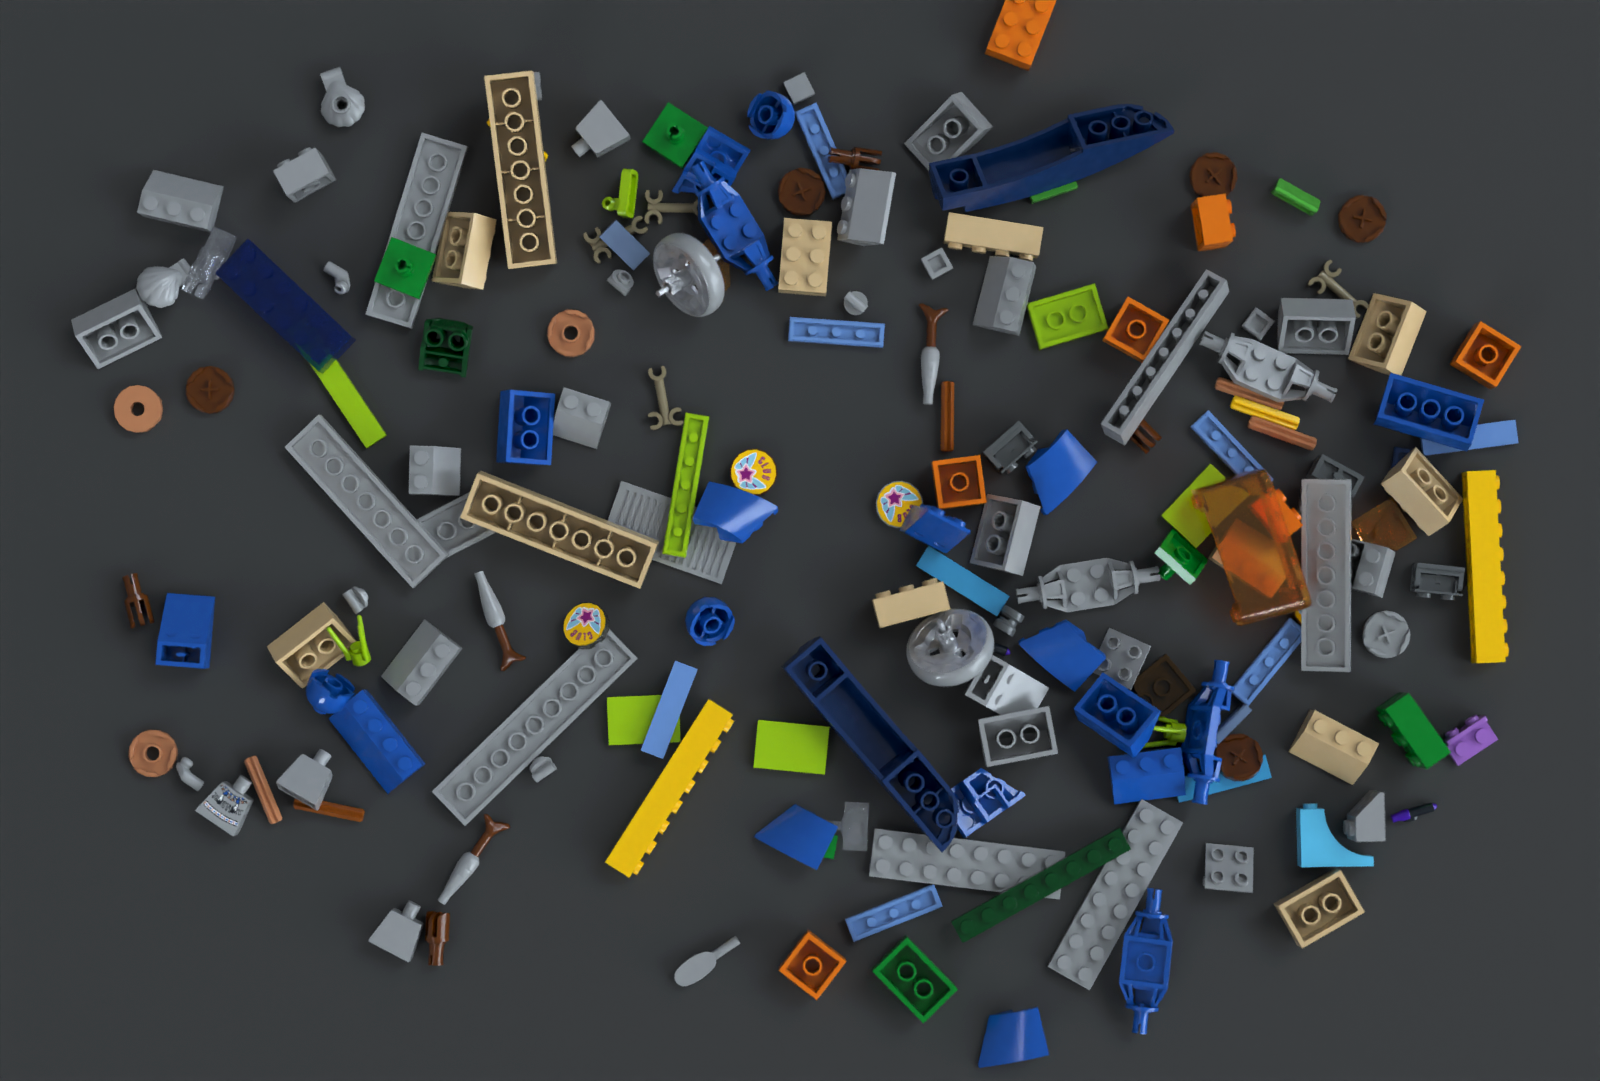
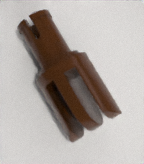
[828,147,882,171]
[1130,419,1162,454]
[122,573,155,629]
[425,911,450,966]

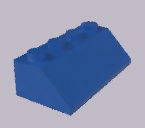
[1374,373,1484,452]
[329,689,425,794]

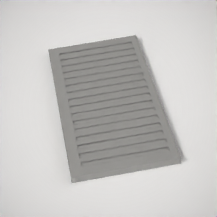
[607,481,736,584]

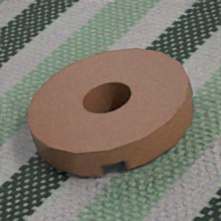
[547,309,595,357]
[114,385,163,433]
[129,729,178,777]

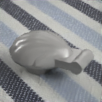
[320,67,365,127]
[136,259,197,308]

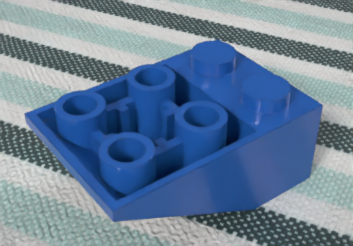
[899,503,970,553]
[156,593,215,669]

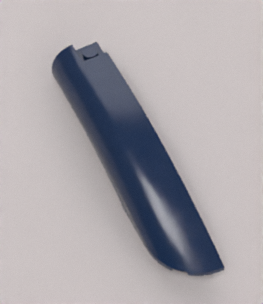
[929,104,1174,212]
[781,636,959,852]

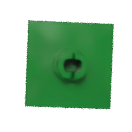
[642,102,708,169]
[374,237,437,300]
[1154,528,1208,585]

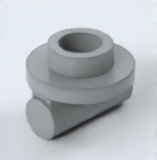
[607,270,634,296]
[844,291,868,315]
[342,586,369,614]
[530,756,557,783]

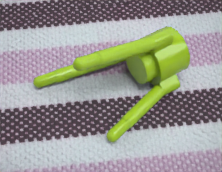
[327,615,371,666]
[1142,716,1186,749]

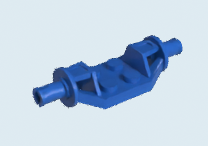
[690,160,779,291]
[1181,660,1235,805]
[1119,888,1173,1034]

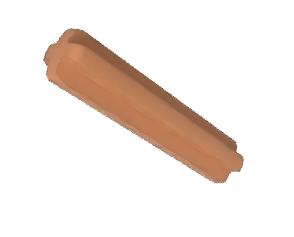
[1215,377,1284,410]
[1247,416,1317,451]
[244,756,282,824]

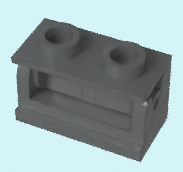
[982,421,1038,475]
[1306,454,1364,498]
[1410,562,1465,601]

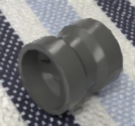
[992,604,1025,637]

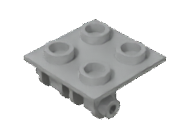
[1093,628,1151,689]
[1203,843,1254,893]

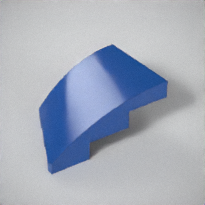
[672,126,750,195]
[1025,429,1097,515]
[693,482,778,543]
[1018,619,1106,692]
[951,768,1026,838]
[754,804,838,870]
[978,1007,1049,1068]

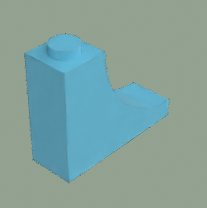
[1296,803,1374,867]

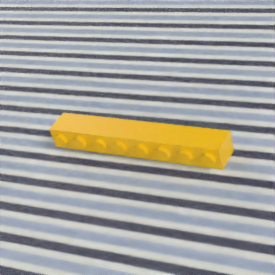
[1462,470,1509,663]
[605,699,734,877]

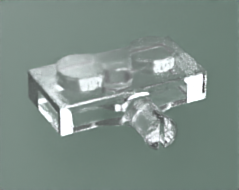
[827,801,869,851]

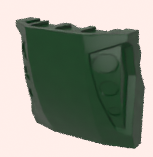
[418,318,473,378]

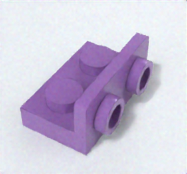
[1443,714,1498,766]

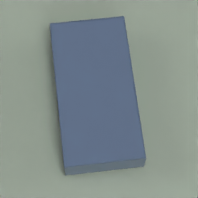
[599,219,650,271]
[1216,704,1252,744]

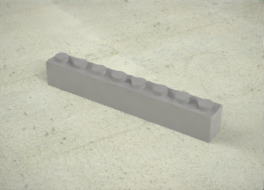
[1101,269,1230,445]

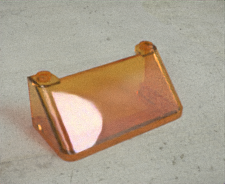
[1191,469,1311,626]

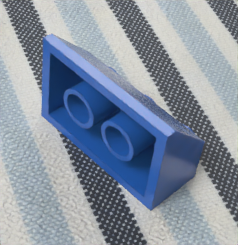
[496,390,555,465]
[1073,673,1161,758]
[1107,747,1186,804]

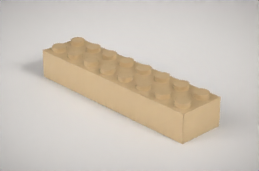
[484,71,557,269]
[460,471,659,589]

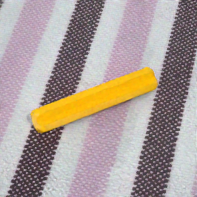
[1230,396,1300,430]

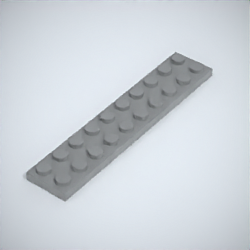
[432,625,638,826]

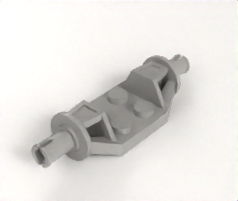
[1199,331,1338,403]
[1016,558,1160,613]

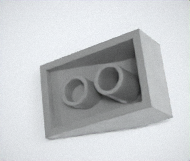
[904,92,993,171]

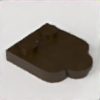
[1133,653,1197,716]

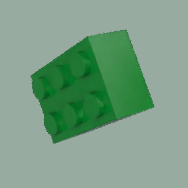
[1376,692,1451,769]
[872,935,958,1023]

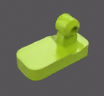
[602,169,638,219]

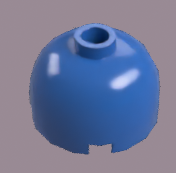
[747,91,795,140]
[685,597,735,646]
[306,669,355,714]

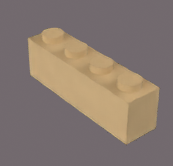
[943,212,1044,261]

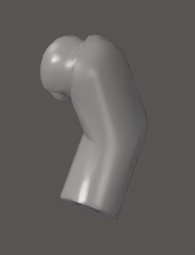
[324,261,351,295]
[176,757,204,791]

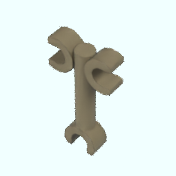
[645,190,698,225]
[583,216,648,265]
[1307,260,1369,319]
[648,366,684,430]

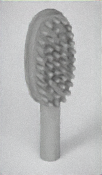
[674,936,741,986]

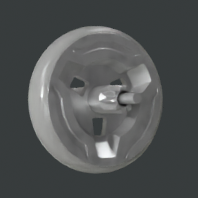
[653,233,725,317]
[906,609,994,687]

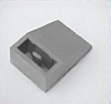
[1351,538,1396,598]
[963,655,1049,715]

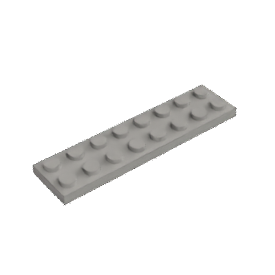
[366,133,468,329]
[285,415,449,588]
[1301,479,1352,672]
[1047,800,1183,990]
[869,828,1065,900]

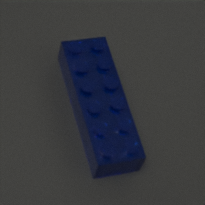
[215,239,356,374]

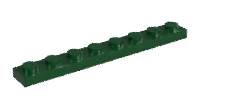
[951,827,1131,943]

